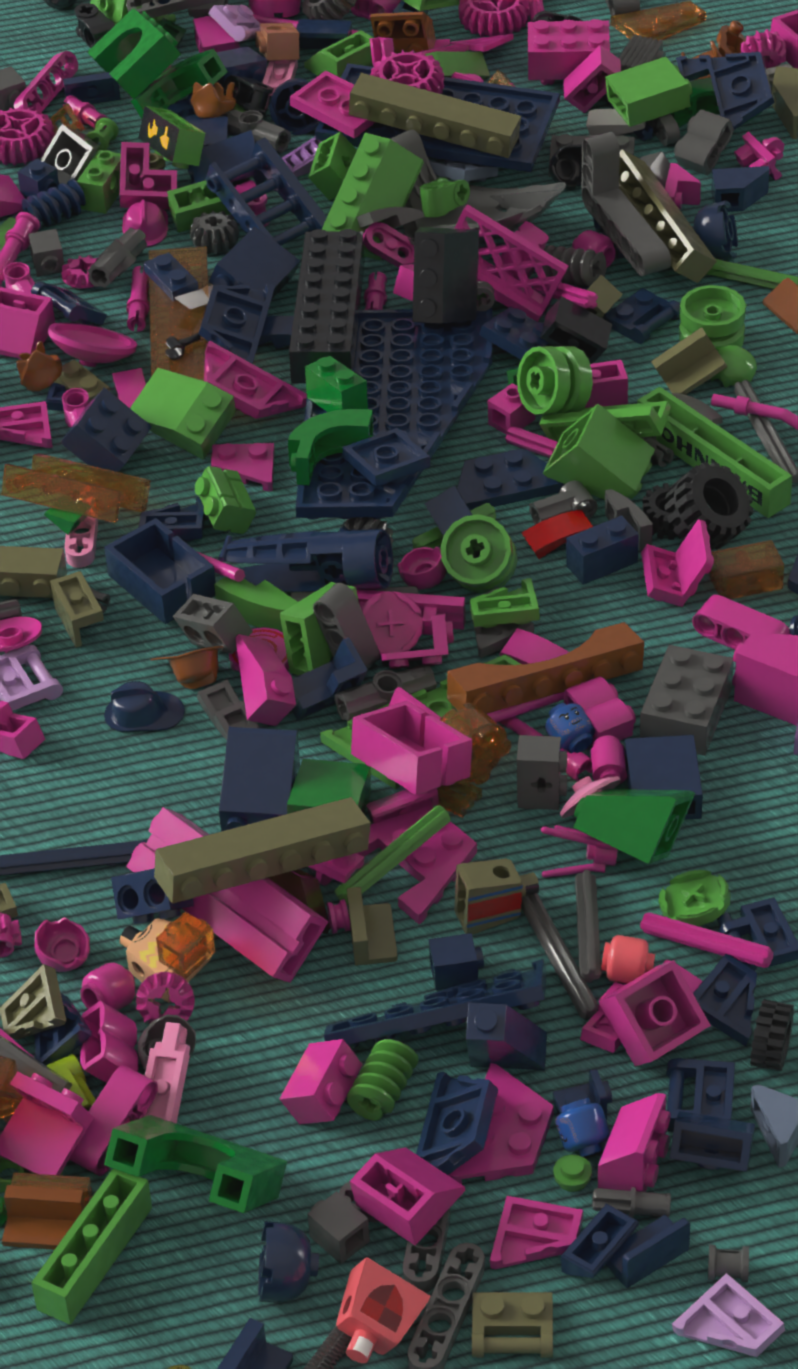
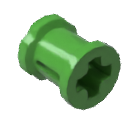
[86,118,119,153]

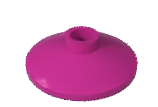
[0,616,42,653]

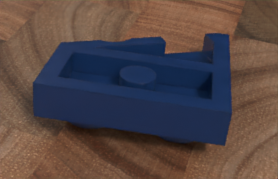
[138,497,205,541]
[694,954,757,1046]
[35,994,92,1065]

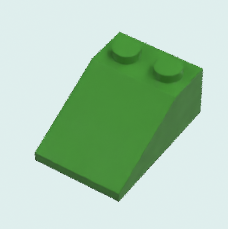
[130,368,236,460]

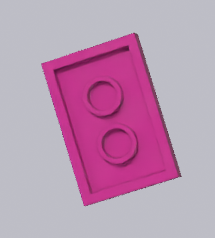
[290,71,376,138]

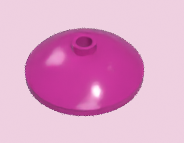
[48,323,137,367]

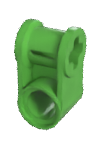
[420,177,470,217]

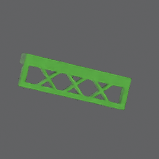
[539,401,671,442]

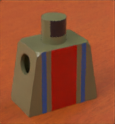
[454,858,539,935]

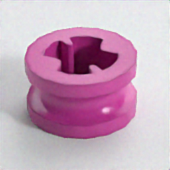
[326,899,351,934]

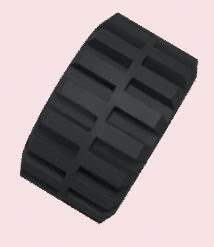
[665,462,754,550]

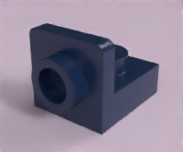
[553,1069,612,1120]

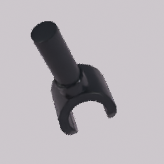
[165,333,201,360]

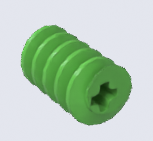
[347,1039,419,1121]

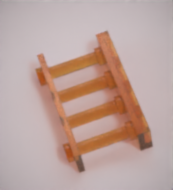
[1,453,151,523]

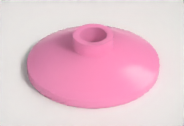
[560,776,621,818]

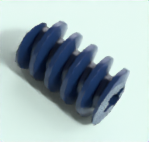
[22,179,86,231]

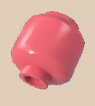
[601,935,655,984]

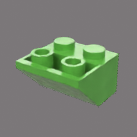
[304,30,373,78]

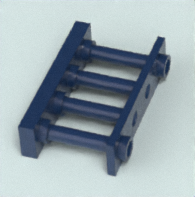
[205,137,327,246]

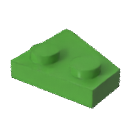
[470,578,540,628]

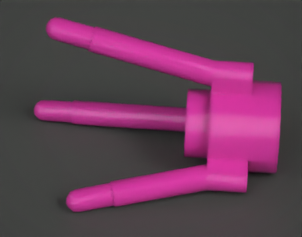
[541,825,618,878]

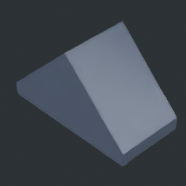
[750,1084,798,1168]

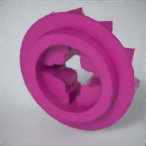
[61,255,99,288]
[136,972,195,1024]

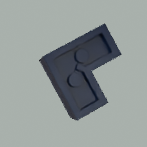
[292,637,368,721]

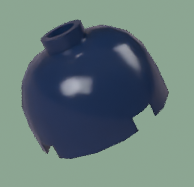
[269,78,320,135]
[692,201,738,260]
[258,1221,319,1303]

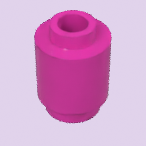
[591,736,627,785]

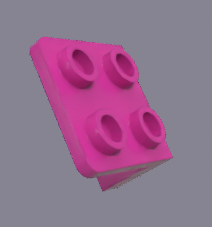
[641,520,714,607]
[381,614,454,669]
[0,1071,94,1182]

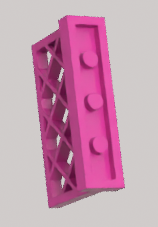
[454,204,569,322]

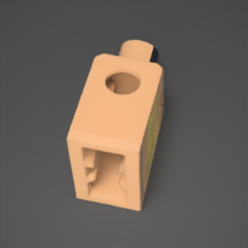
[120,918,211,1003]

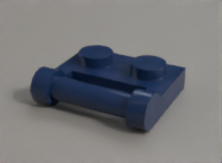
[31,281,107,325]
[604,288,680,344]
[666,1058,735,1132]

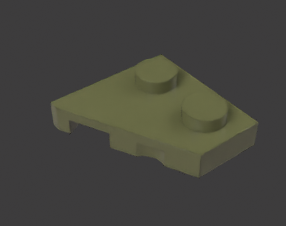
[0,964,67,1040]

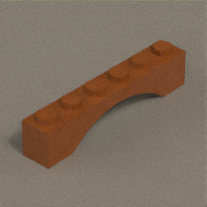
[447,622,644,719]

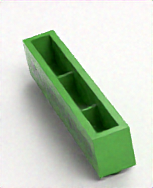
[637,387,792,518]

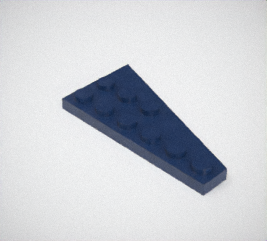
[324,959,547,1049]

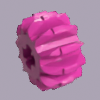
[741,28,787,69]

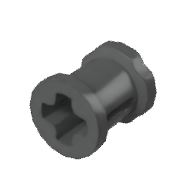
[708,1244,749,1282]

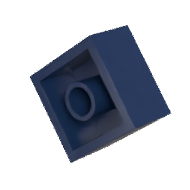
[60,387,152,482]

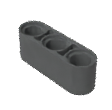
[313,583,380,670]

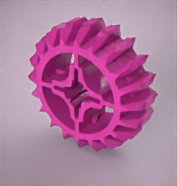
[458,0,530,37]
[370,50,444,94]
[0,106,55,166]

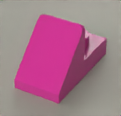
[665,163,701,210]

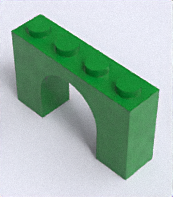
[87,8,181,99]
[104,1115,287,1213]

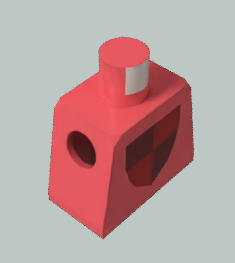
[336,1257,431,1363]

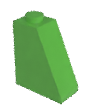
[279,582,358,675]

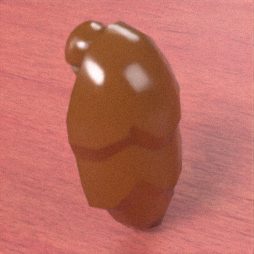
[716,20,746,57]

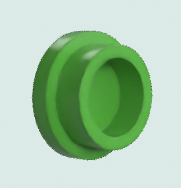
[553,1154,592,1192]

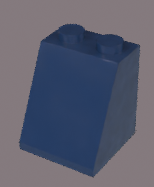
[219,727,300,832]

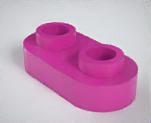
[364,222,414,267]

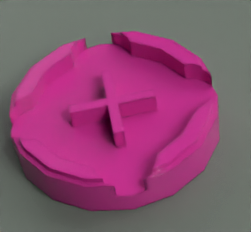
[362,591,423,656]

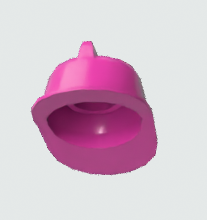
[122,199,168,247]

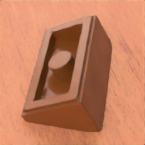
[762,278,798,334]

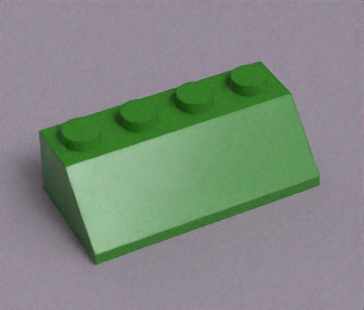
[322,133,424,261]

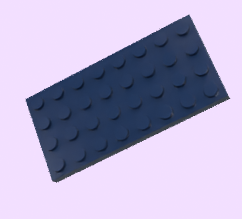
[315,63,560,172]

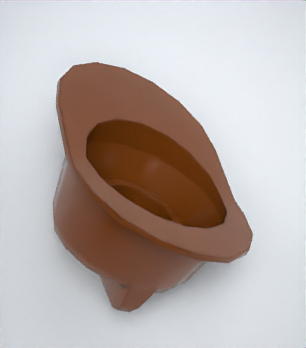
[150,646,224,689]

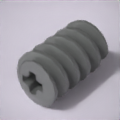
[542,245,606,287]

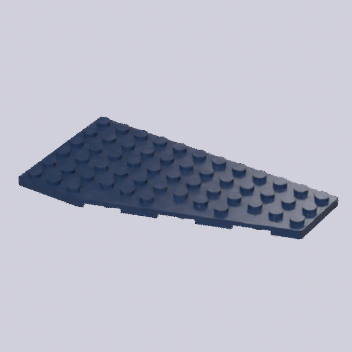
[296,308,493,520]

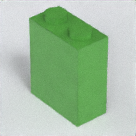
[605,56,693,127]

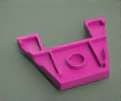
[357,805,477,924]

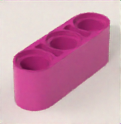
[692,595,791,650]
[69,1065,158,1176]

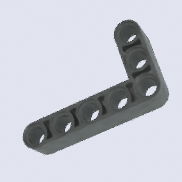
[581,132,671,276]

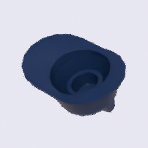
[104,681,185,732]

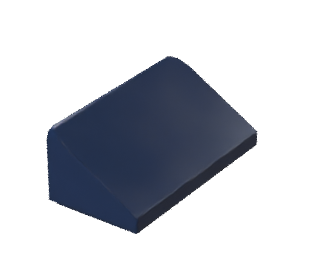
[561,1203,639,1278]

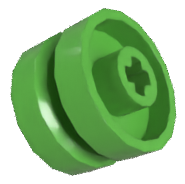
[679,285,746,350]
[517,346,593,415]
[440,514,518,594]

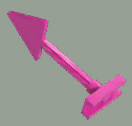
[369,34,514,67]

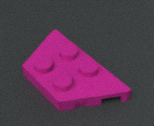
[204,341,307,419]
[449,1063,554,1184]

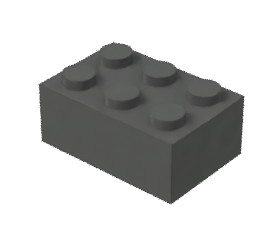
[640,645,734,756]

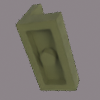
[651,327,727,395]
[50,571,104,648]
[347,887,398,966]

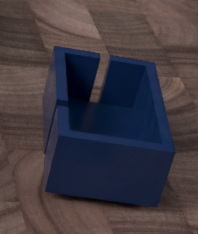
[104,518,216,624]

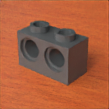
[173,594,253,654]

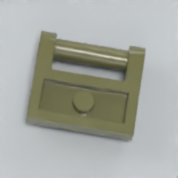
[472,1292,553,1358]

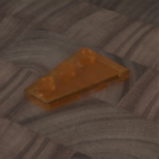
[611,1,706,41]

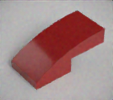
[522,510,593,559]

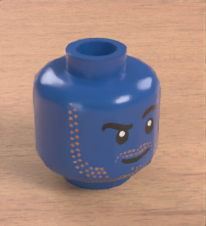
[545,703,595,753]
[555,1098,611,1157]

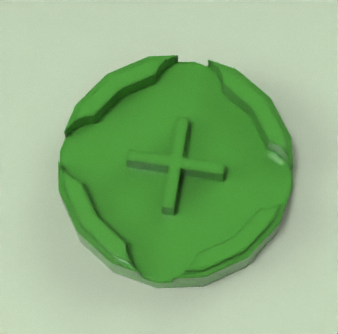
[658,870,731,926]

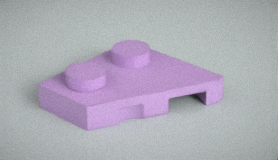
[672,1273,785,1357]

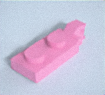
[144,1022,190,1124]

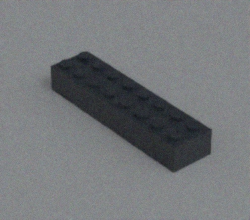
[289,229,365,383]

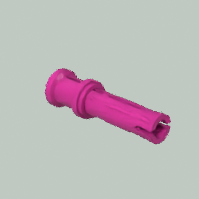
[0,212,40,287]

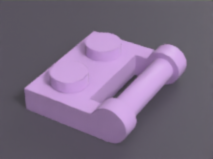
[208,4,260,42]
[0,644,63,711]

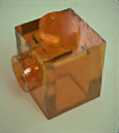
[156,912,215,979]

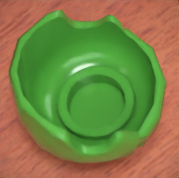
[710,345,757,388]

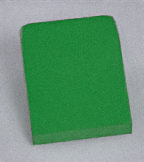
[44,495,92,535]

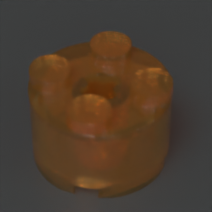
[440,703,512,785]

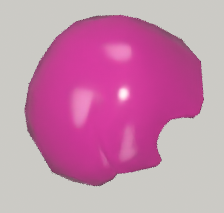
[398,547,447,590]
[35,917,90,972]

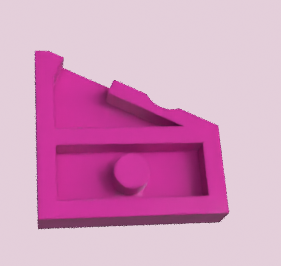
[0,401,53,448]

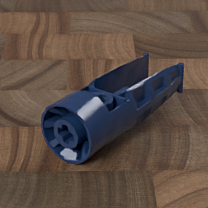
[218,529,394,592]

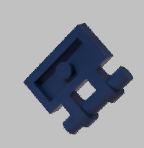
[717,897,798,971]

